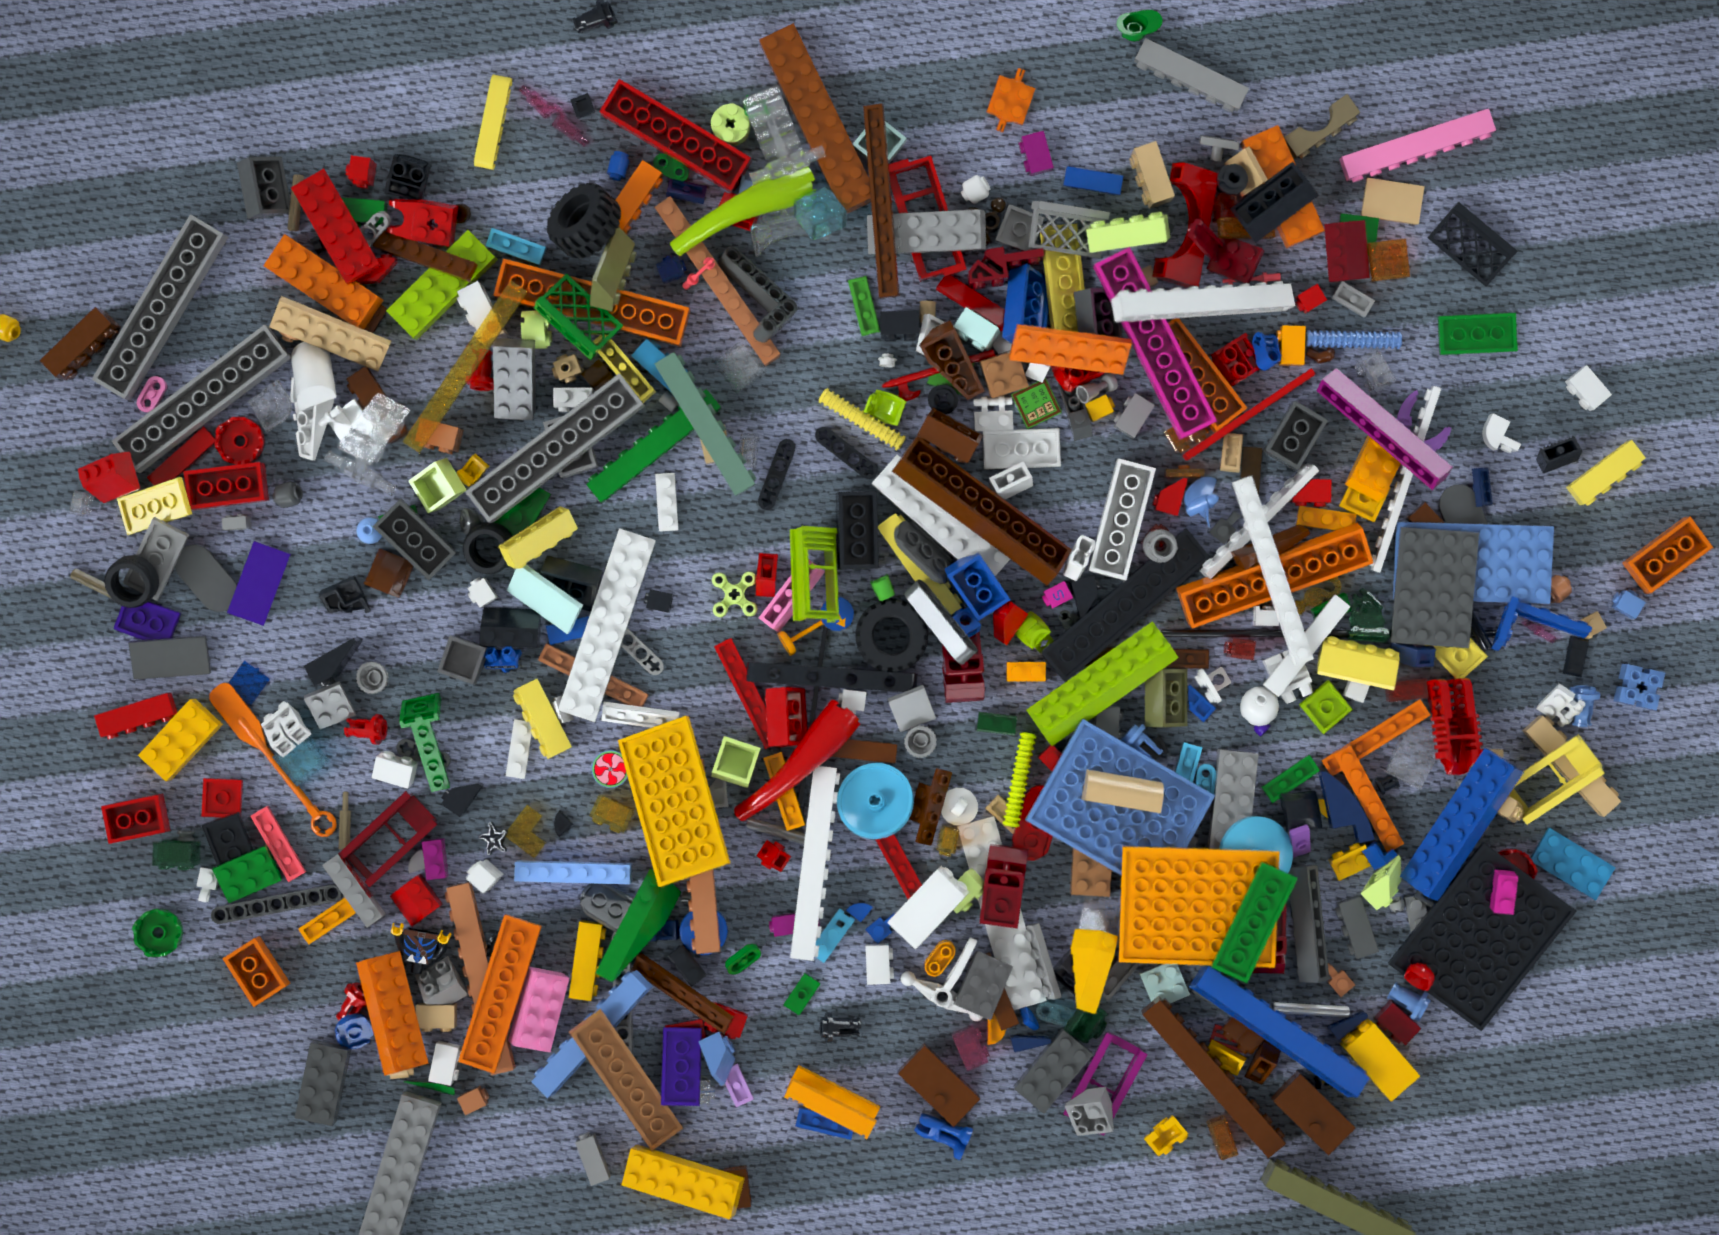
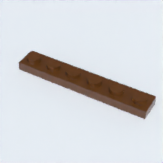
[372,230,478,282]
[631,953,734,1034]

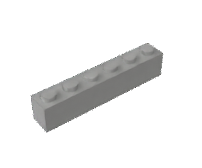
[1134,38,1249,113]

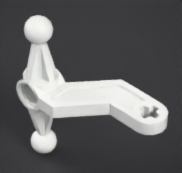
[901,937,983,1021]

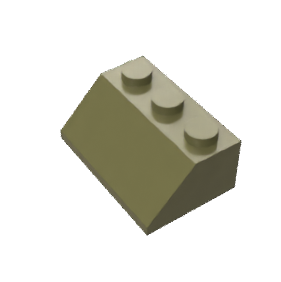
[1145,669,1187,727]

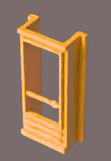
[784,1065,880,1139]

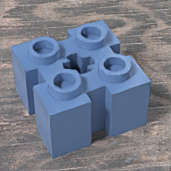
[1613,664,1665,710]

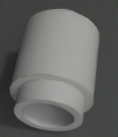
[551,695,574,724]

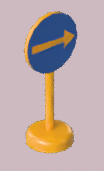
[777,597,854,656]

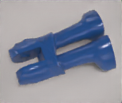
[914,1113,973,1160]

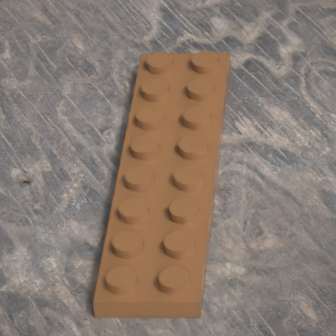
[569,1009,683,1151]

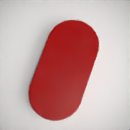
[1012,785,1053,861]

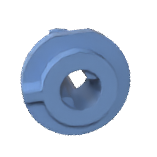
[1570,685,1601,727]
[1121,724,1163,760]
[1387,982,1431,1022]

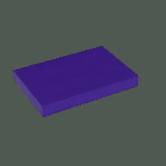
[113,601,181,640]

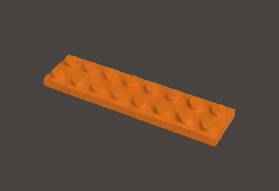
[458,914,542,1074]

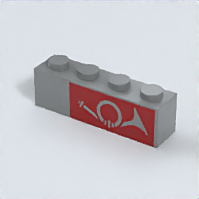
[322,854,386,928]

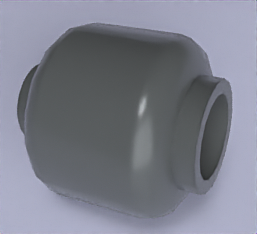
[272,481,303,508]

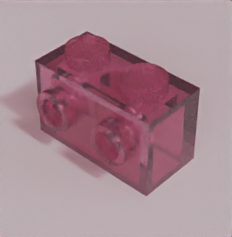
[951,1024,990,1071]

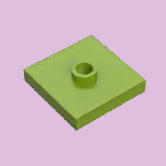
[1299,680,1353,734]

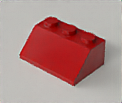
[78,451,140,503]
[765,687,807,747]

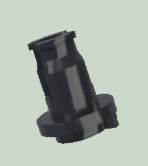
[573,0,618,33]
[1216,164,1248,195]
[819,1012,861,1043]

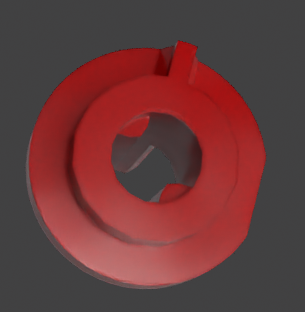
[465,349,494,391]
[344,714,388,745]
[336,982,367,1021]

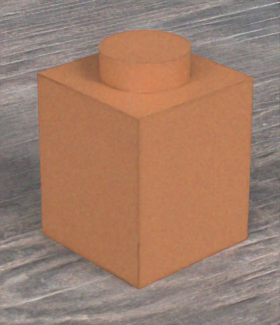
[457,1085,489,1115]

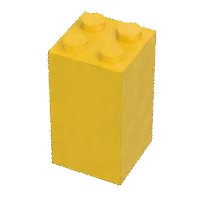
[1339,1019,1420,1102]

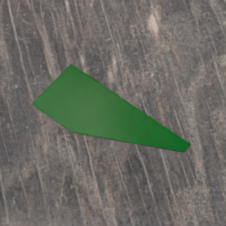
[404,1081,455,1095]

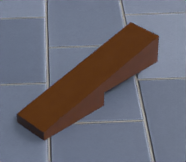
[1231,524,1310,570]

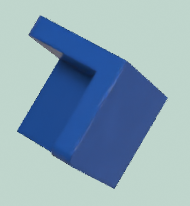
[1362,841,1397,870]

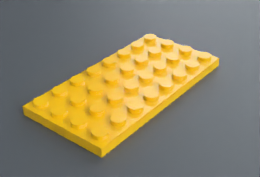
[618,716,730,887]

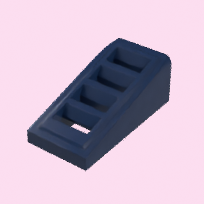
[1327,1011,1368,1040]
[1010,1035,1051,1053]

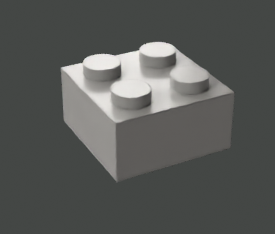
[222,514,252,531]

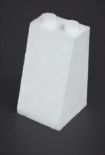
[887,866,969,949]

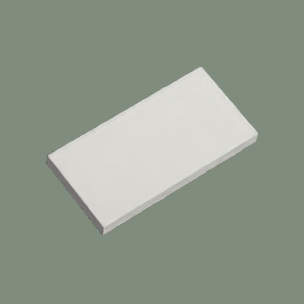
[983,428,1061,470]

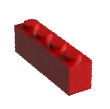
[94,692,178,740]

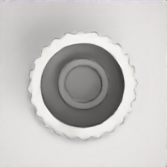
[356,662,389,694]
[904,725,937,758]

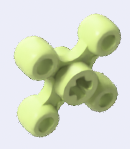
[712,571,758,617]

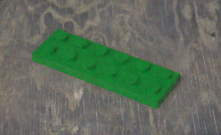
[1211,861,1298,983]

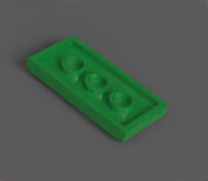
[1438,313,1518,355]

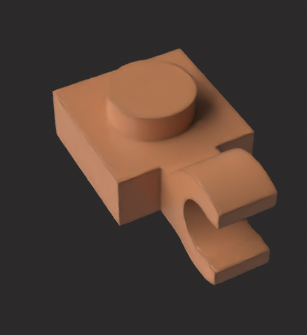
[1328,963,1355,997]

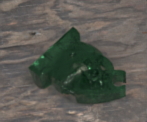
[1348,588,1390,642]

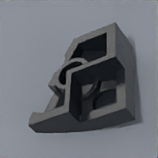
[319,575,371,613]

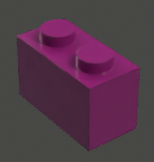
[1018,130,1054,176]
[422,838,449,880]

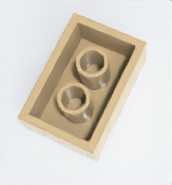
[1129,141,1175,209]

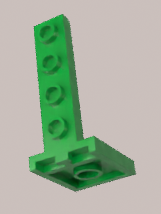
[399,693,450,792]

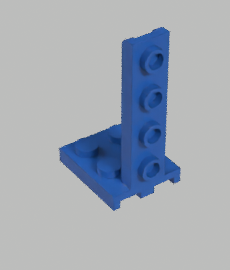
[1491,596,1592,651]

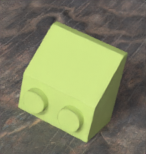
[1360,855,1401,910]

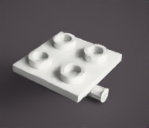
[318,399,377,452]

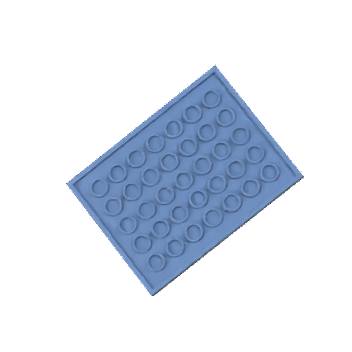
[1025,719,1215,875]

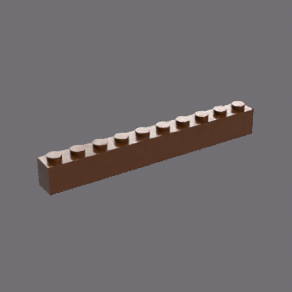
[1141,996,1286,1159]

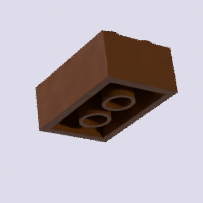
[917,407,983,463]

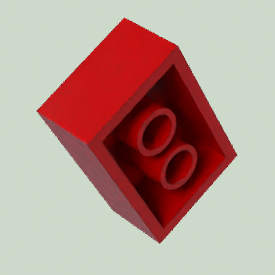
[101,793,171,844]

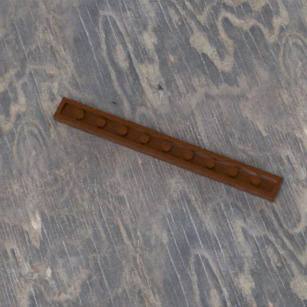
[863,103,900,299]

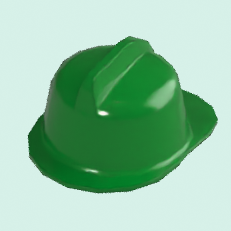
[1116,10,1163,42]

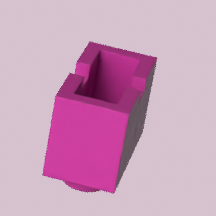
[1490,869,1518,915]

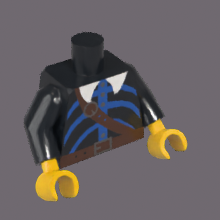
[391,923,451,974]

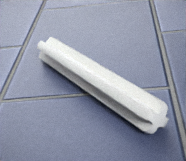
[1273,1002,1350,1017]

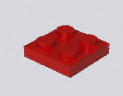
[201,778,243,818]

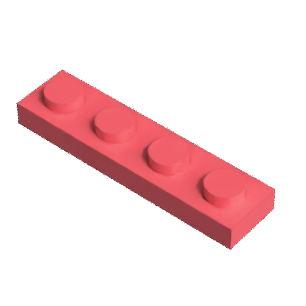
[250,806,306,882]

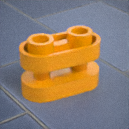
[924,940,956,977]

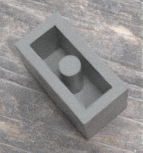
[1113,393,1155,439]

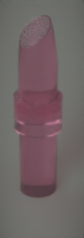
[1521,620,1556,644]

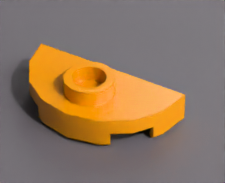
[988,1014,1006,1045]

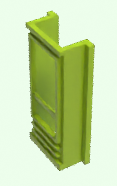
[790,526,841,623]

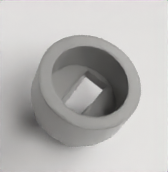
[1389,896,1405,913]

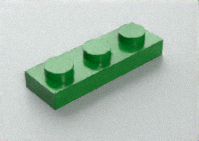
[1261,754,1320,803]

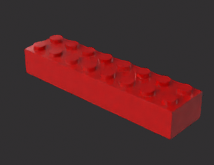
[599,79,752,193]

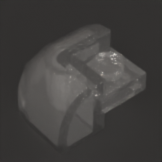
[248,380,292,433]

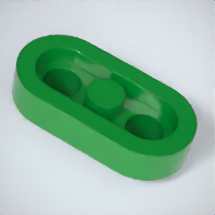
[653,153,689,181]
[725,944,761,975]

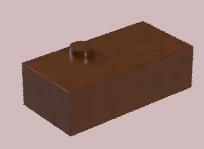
[898,1043,980,1127]
[1271,1071,1355,1156]

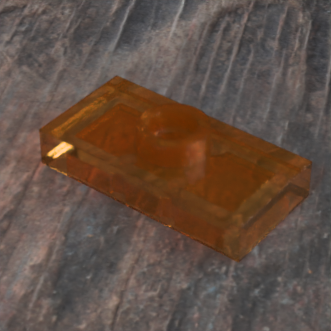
[1164,465,1205,478]

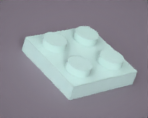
[1139,964,1190,1003]

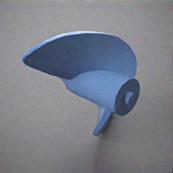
[1184,477,1219,527]

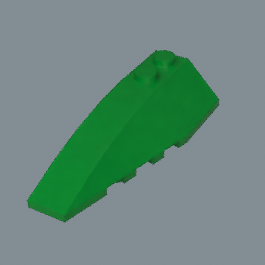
[595,869,681,982]

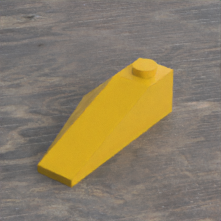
[1071,929,1118,1014]

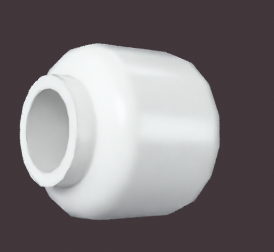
[961,175,991,204]

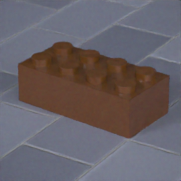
[39,307,121,380]

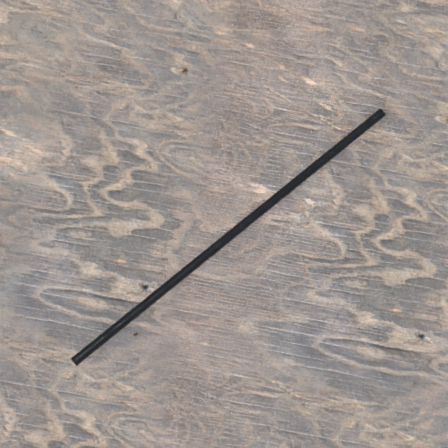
[1161,629,1497,638]

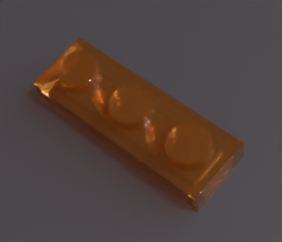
[1217,218,1275,239]

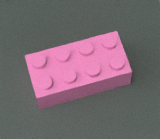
[508,967,569,1052]

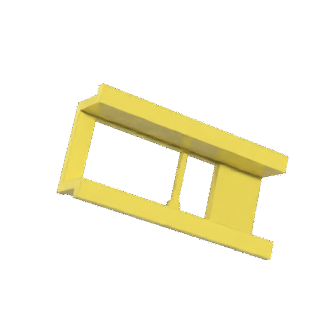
[1509,734,1605,824]

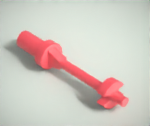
[682,257,715,290]
[1222,272,1281,285]

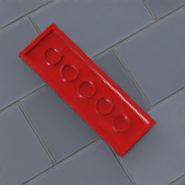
[291,168,381,285]

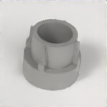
[1143,529,1178,563]

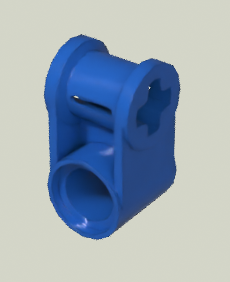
[1252,332,1281,371]

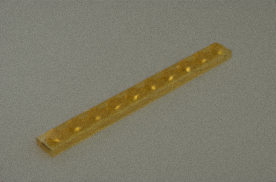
[403,280,527,453]

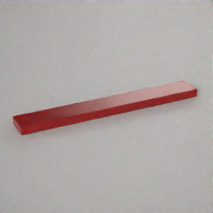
[936,275,1067,371]
[1182,368,1315,461]

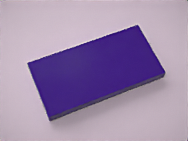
[227,541,291,626]
[661,1027,702,1106]

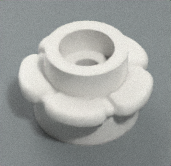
[878,354,897,368]

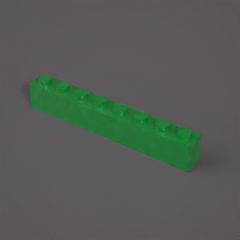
[586,389,722,503]

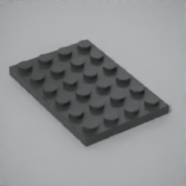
[1390,527,1479,648]

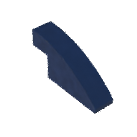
[1318,771,1375,843]

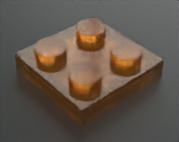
[1367,239,1410,282]

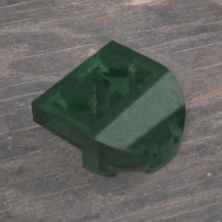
[1063,1006,1107,1044]

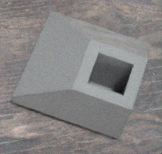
[415,956,468,1004]
[1065,1087,1114,1136]

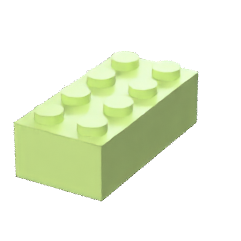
[1086,212,1170,253]

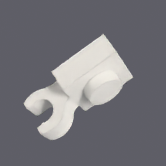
[197,867,218,902]

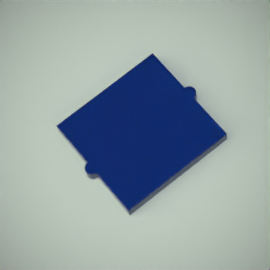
[229,661,270,706]

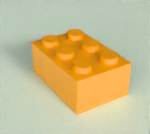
[1345,436,1400,502]

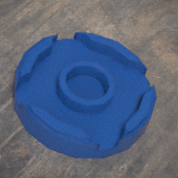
[335,1014,374,1049]

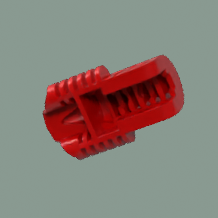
[1426,678,1484,775]

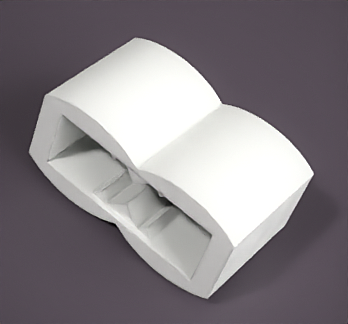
[1063,535,1095,581]

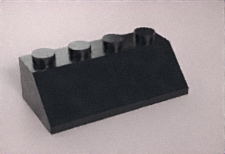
[1230,162,1319,243]

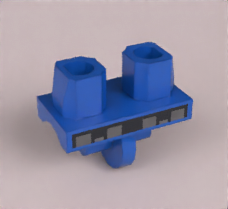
[484,646,522,673]

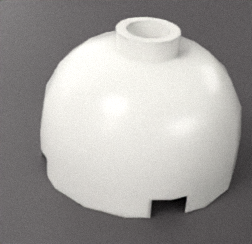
[1240,686,1279,726]

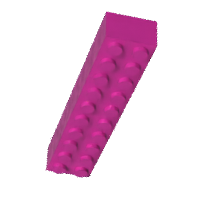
[1093,247,1217,440]

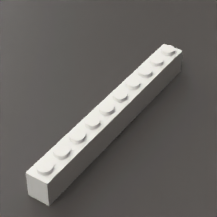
[1111,281,1295,322]
[790,766,840,961]

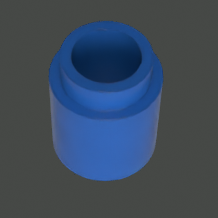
[607,151,630,181]

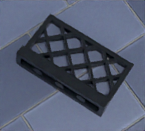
[1427,202,1518,287]

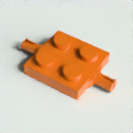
[986,68,1036,133]

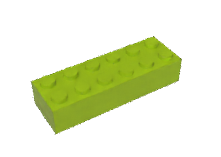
[386,230,498,340]

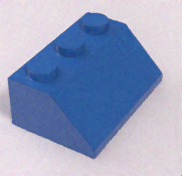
[945,553,1011,621]

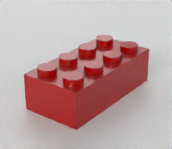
[183,462,269,510]

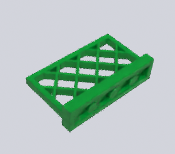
[534,273,623,360]

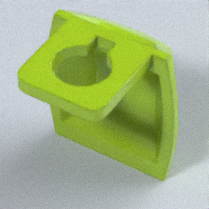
[864,390,906,426]
[1015,611,1054,653]

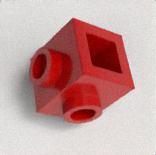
[756,840,792,872]

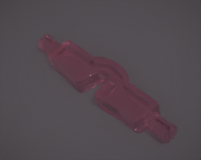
[519,85,589,147]

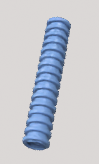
[1305,330,1402,349]

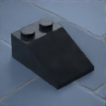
[303,638,362,688]

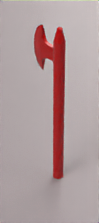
[882,349,995,402]

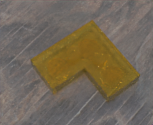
[505,804,546,858]

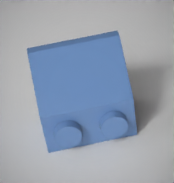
[698,1032,736,1086]

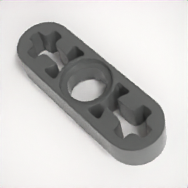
[396,739,451,768]

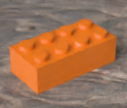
[1622,516,1713,594]

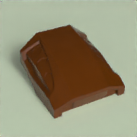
[363,548,414,598]

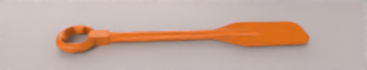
[209,683,337,837]

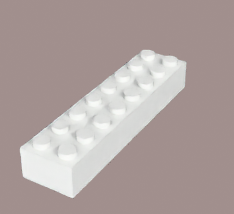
[872,455,1010,576]

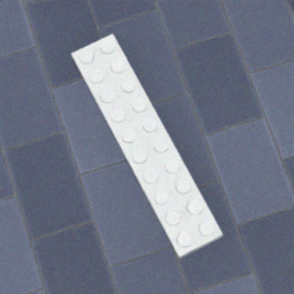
[558,528,656,722]
[957,816,1047,1010]

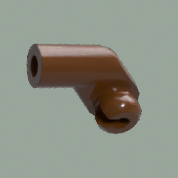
[1305,347,1335,364]

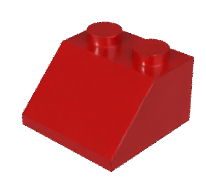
[390,873,443,927]

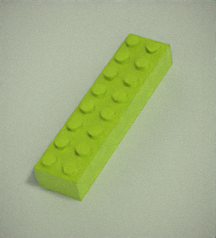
[1026,621,1178,746]

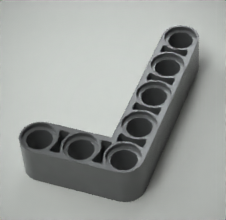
[718,247,798,343]

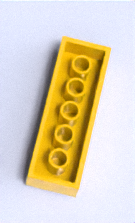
[621,1144,745,1220]

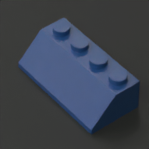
[1002,264,1049,344]

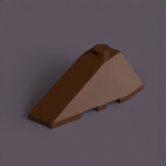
[919,320,985,400]

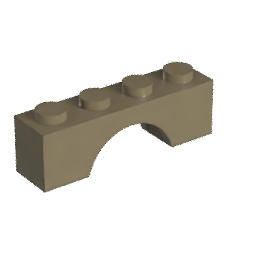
[1284,94,1361,159]

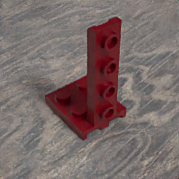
[1188,218,1264,284]

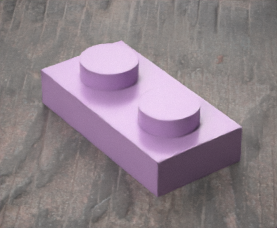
[725,1063,754,1107]

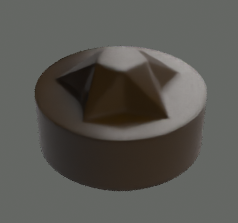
[457,204,471,223]

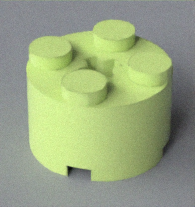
[711,103,750,146]
[521,310,552,349]

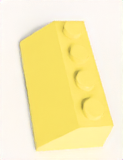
[1317,636,1399,690]

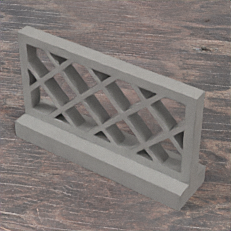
[1028,201,1110,258]

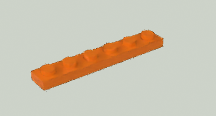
[1321,699,1430,776]
[1333,744,1404,852]

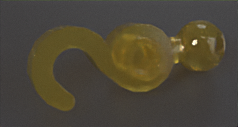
[1294,577,1341,615]

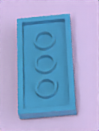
[1530,827,1616,900]

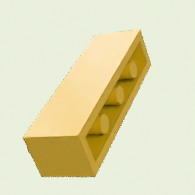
[569,920,606,1001]

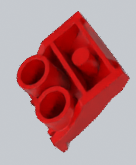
[1211,333,1260,387]
[1051,366,1105,392]

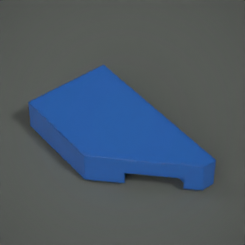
[1188,684,1216,722]

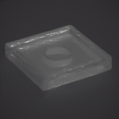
[1078,895,1120,936]

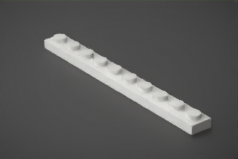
[1370,386,1441,573]
[1232,476,1314,666]

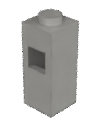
[575,1132,611,1186]

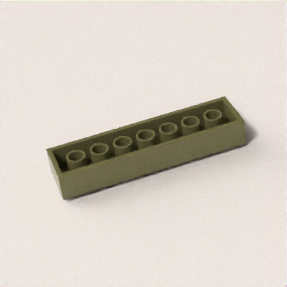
[1260,1158,1416,1235]

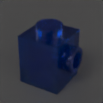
[656,255,687,284]

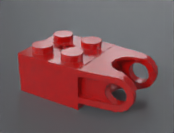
[386,199,458,247]

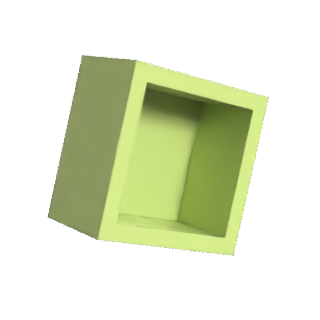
[409,458,467,514]
[711,736,761,788]

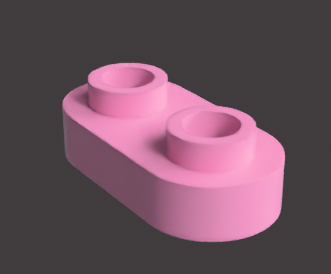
[137,376,167,413]

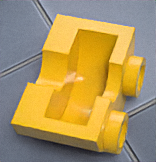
[1144,1115,1188,1156]

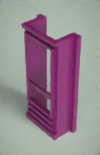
[1063,1032,1148,1136]

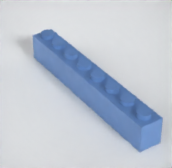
[531,970,653,1098]

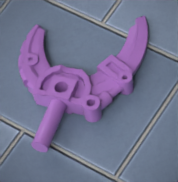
[1396,390,1451,472]

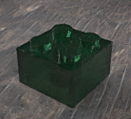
[152,840,201,870]

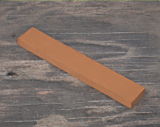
[538,643,649,707]

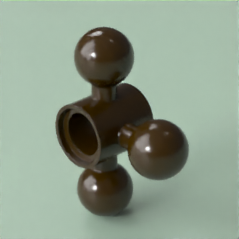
[967,198,1006,246]

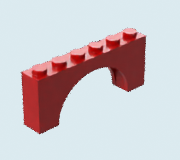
[1152,163,1218,287]

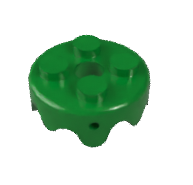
[132,908,183,957]

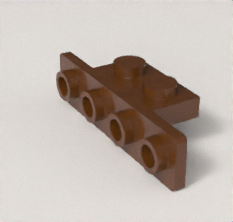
[909,768,952,846]

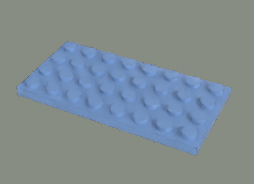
[1393,522,1554,604]

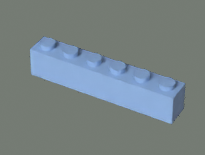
[514,860,632,884]

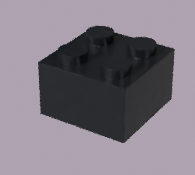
[880,310,920,342]

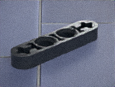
[815,427,877,479]
[758,439,796,510]

